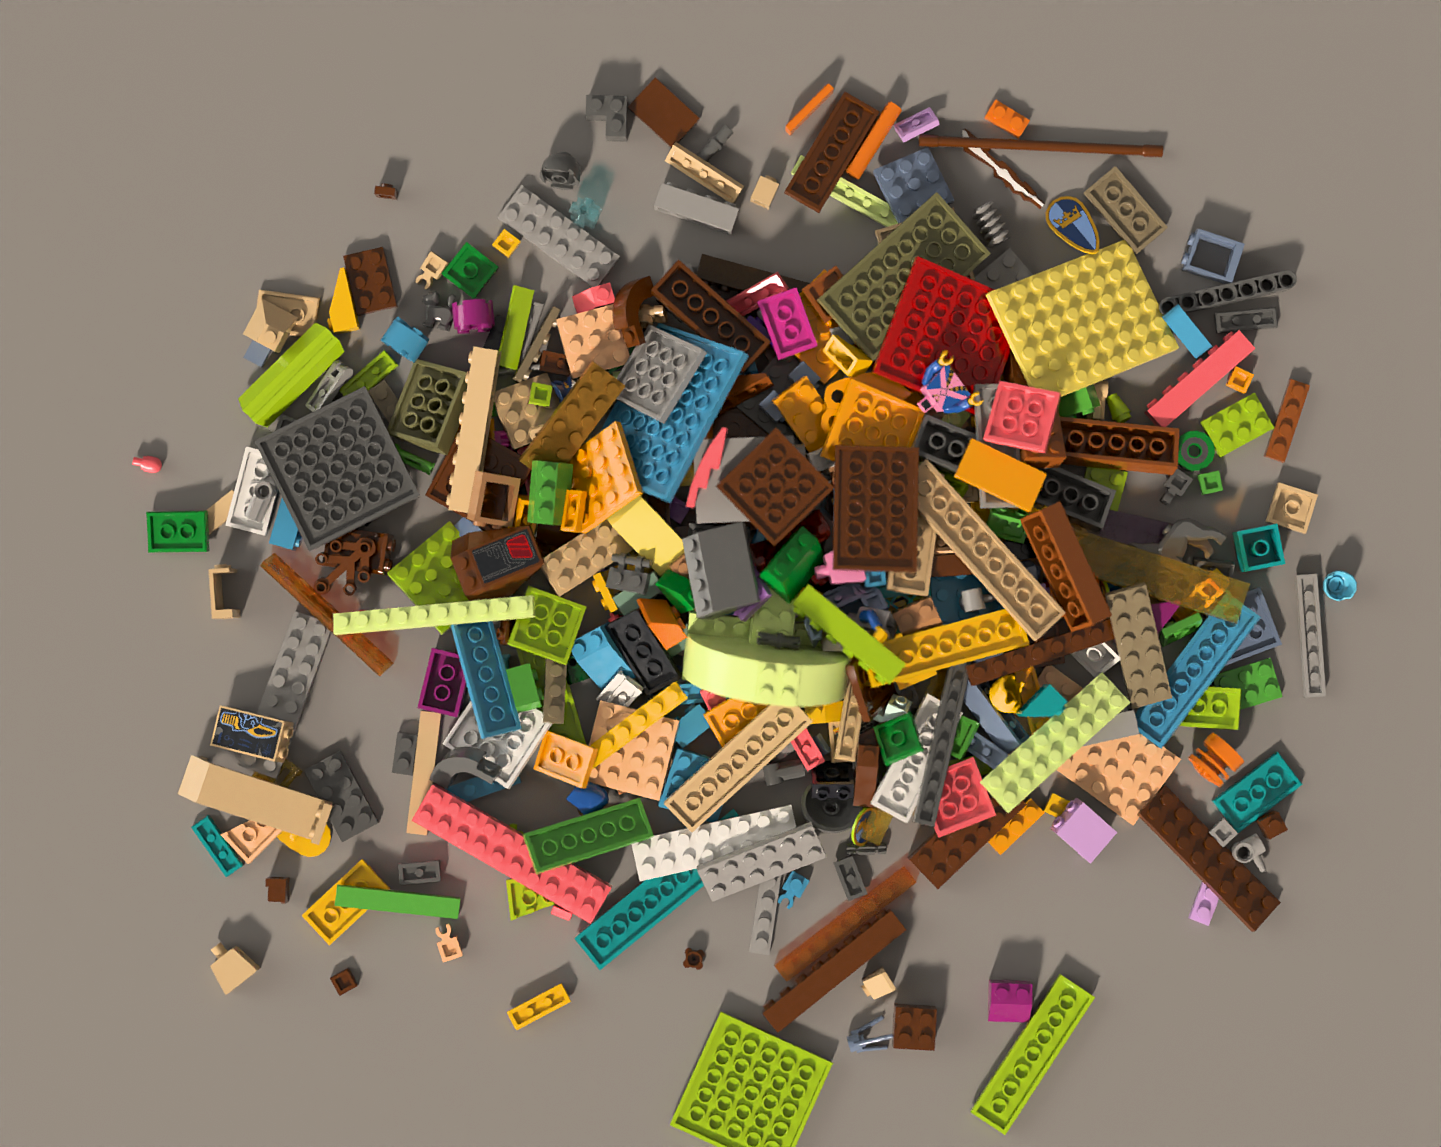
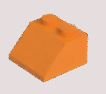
[636,598,687,650]

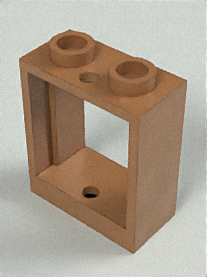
[467,470,521,529]

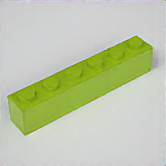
[792,584,906,685]

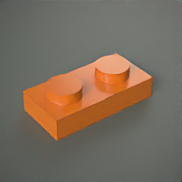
[984,99,1030,139]

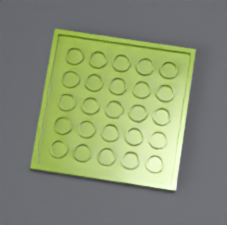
[670,1011,833,1147]

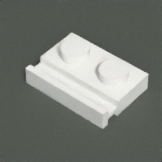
[596,670,644,707]

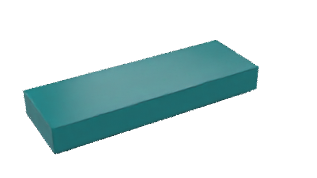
[191,815,244,877]

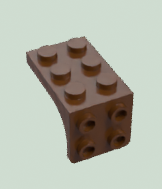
[322,529,396,576]

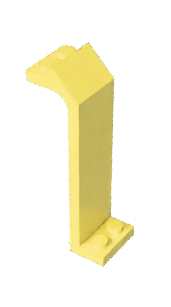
[607,495,696,612]

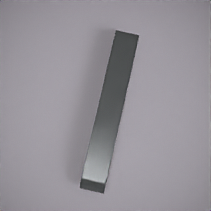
[1158,270,1297,315]

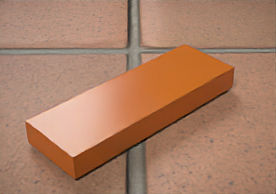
[785,84,834,135]

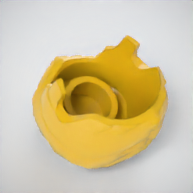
[989,674,1025,713]

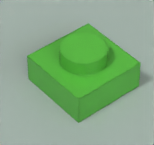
[1197,471,1223,495]

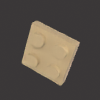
[1265,483,1318,534]

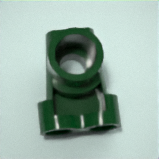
[566,652,590,685]

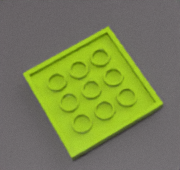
[387,521,469,634]

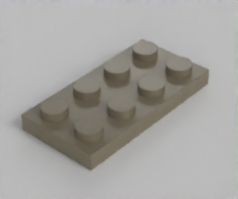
[1083,166,1168,255]

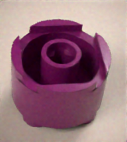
[452,299,495,334]

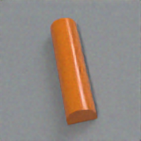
[845,102,902,180]

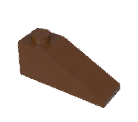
[853,744,879,807]

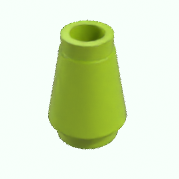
[1106,393,1132,423]

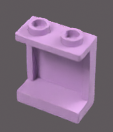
[1050,798,1117,864]

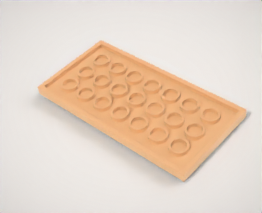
[1013,665,1181,826]

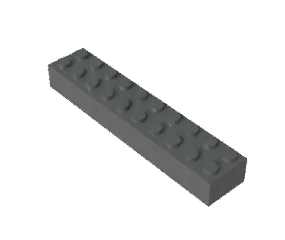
[912,414,1116,533]

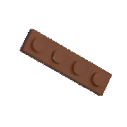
[1264,379,1310,463]

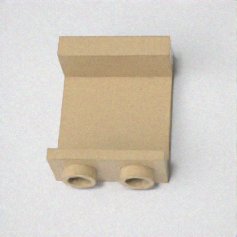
[209,564,241,619]

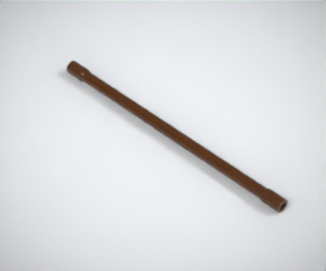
[919,134,1163,158]

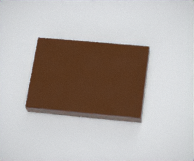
[628,78,700,148]

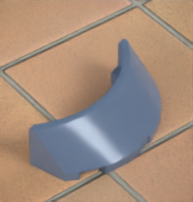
[804,584,888,648]

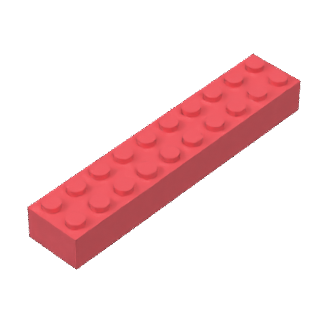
[411,783,613,924]

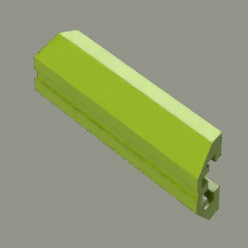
[238,323,344,428]

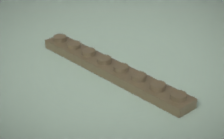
[542,584,571,724]

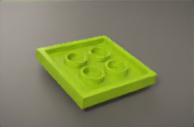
[508,586,586,665]

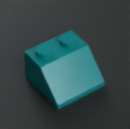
[1015,684,1068,717]

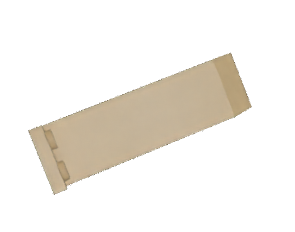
[178,755,333,845]

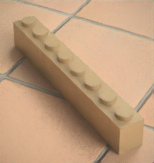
[446,347,501,513]

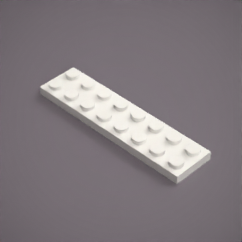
[631,805,796,881]

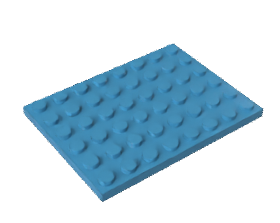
[600,323,748,502]

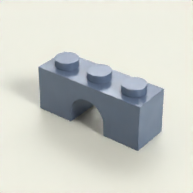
[759,361,821,424]

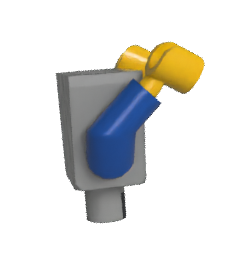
[847,607,898,644]

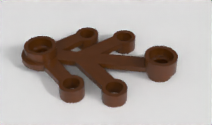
[314,537,376,596]

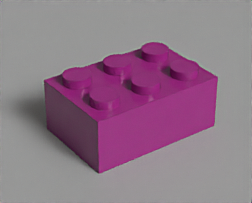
[417,648,467,717]

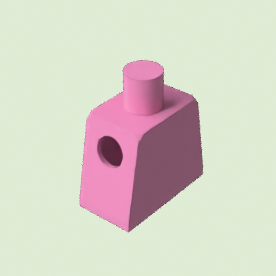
[814,551,866,585]

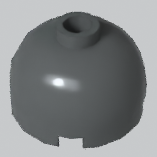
[540,152,581,190]

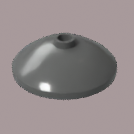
[801,782,863,833]

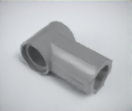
[245,482,276,523]

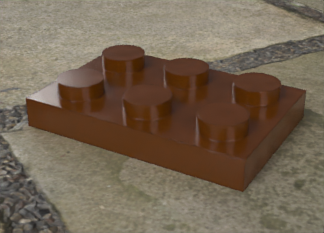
[343,247,397,316]

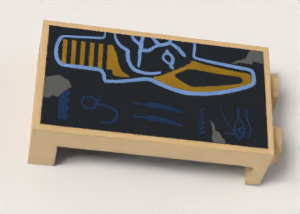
[210,705,294,763]

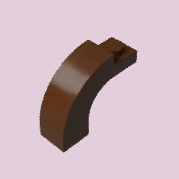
[612,276,654,348]

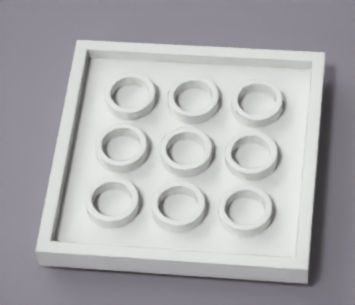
[442,701,553,789]

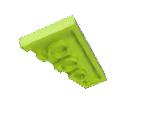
[506,870,588,921]

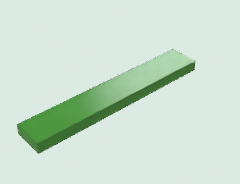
[334,884,460,919]

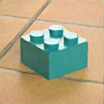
[1232,524,1285,573]

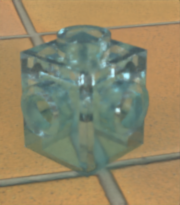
[569,197,602,229]

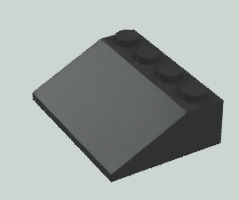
[682,522,760,620]

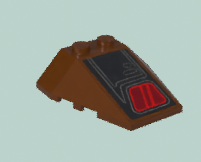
[451,525,545,601]

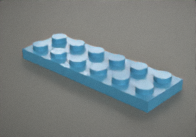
[451,621,522,739]

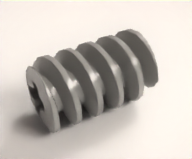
[972,201,1010,248]

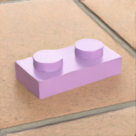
[894,107,940,143]
[1188,882,1219,926]

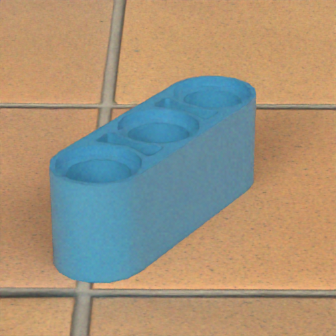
[1162,304,1212,359]

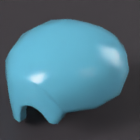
[1323,570,1357,601]

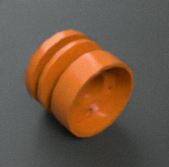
[1188,733,1244,787]

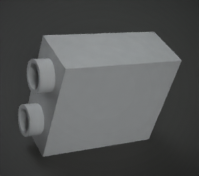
[694,436,805,523]

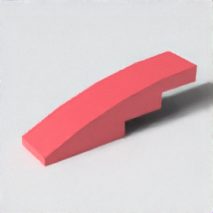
[686,428,727,508]

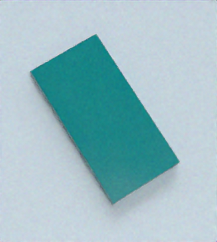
[1212,751,1303,833]

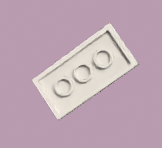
[225,447,278,536]

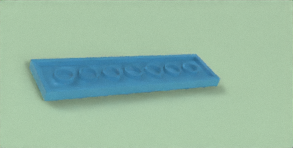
[1135,593,1261,749]

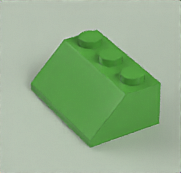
[527,460,573,525]

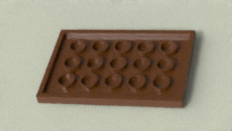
[832,445,919,573]

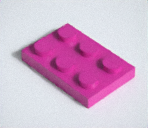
[757,288,817,360]

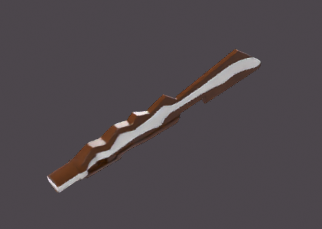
[962,129,1045,209]

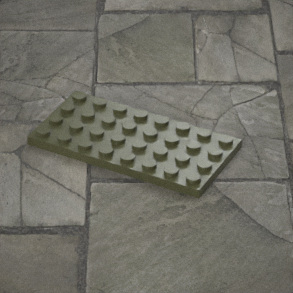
[817,192,991,361]

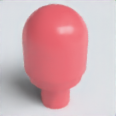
[132,455,162,473]

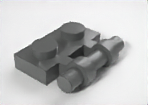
[606,553,652,595]

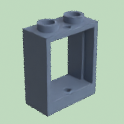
[1181,228,1245,284]

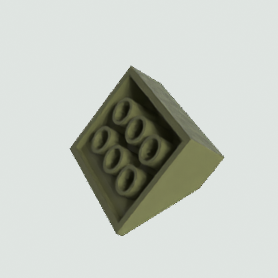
[387,359,468,456]

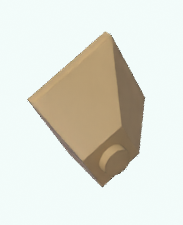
[243,299,298,353]

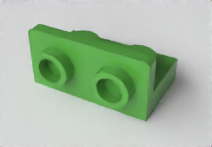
[986,508,1029,544]

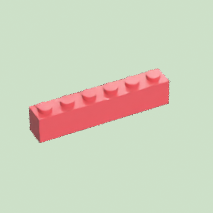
[1144,330,1255,427]

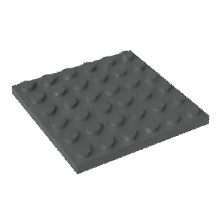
[254,386,420,551]

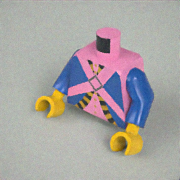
[918,350,984,414]

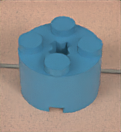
[381,317,429,363]

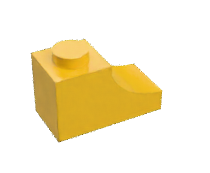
[823,335,873,377]

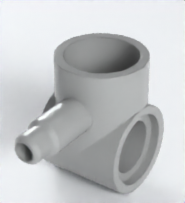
[959,588,997,612]
[1230,833,1266,872]

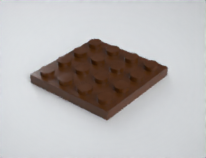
[716,428,834,546]
[425,429,532,530]

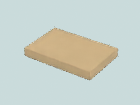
[256,289,320,337]

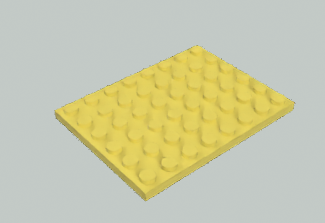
[986,240,1179,397]

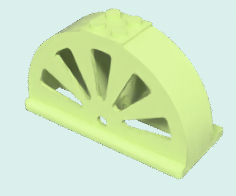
[681,584,851,707]

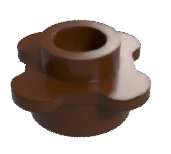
[683,948,705,970]

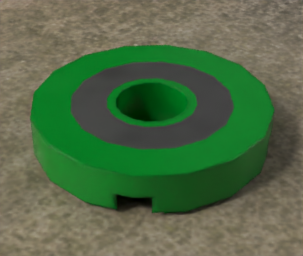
[1178,430,1215,471]

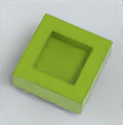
[528,382,553,407]

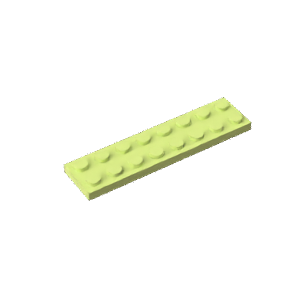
[980,672,1130,813]

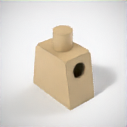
[210,942,260,995]

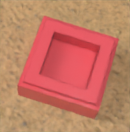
[551,904,573,921]

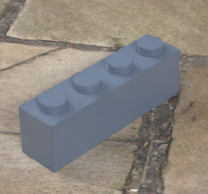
[963,680,1030,753]

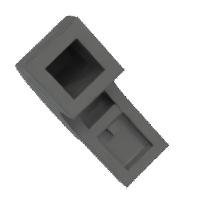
[429,747,502,789]

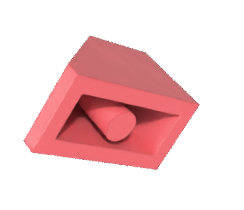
[572,282,615,314]

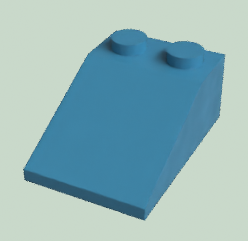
[571,622,636,690]

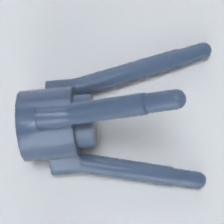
[847,1015,894,1053]

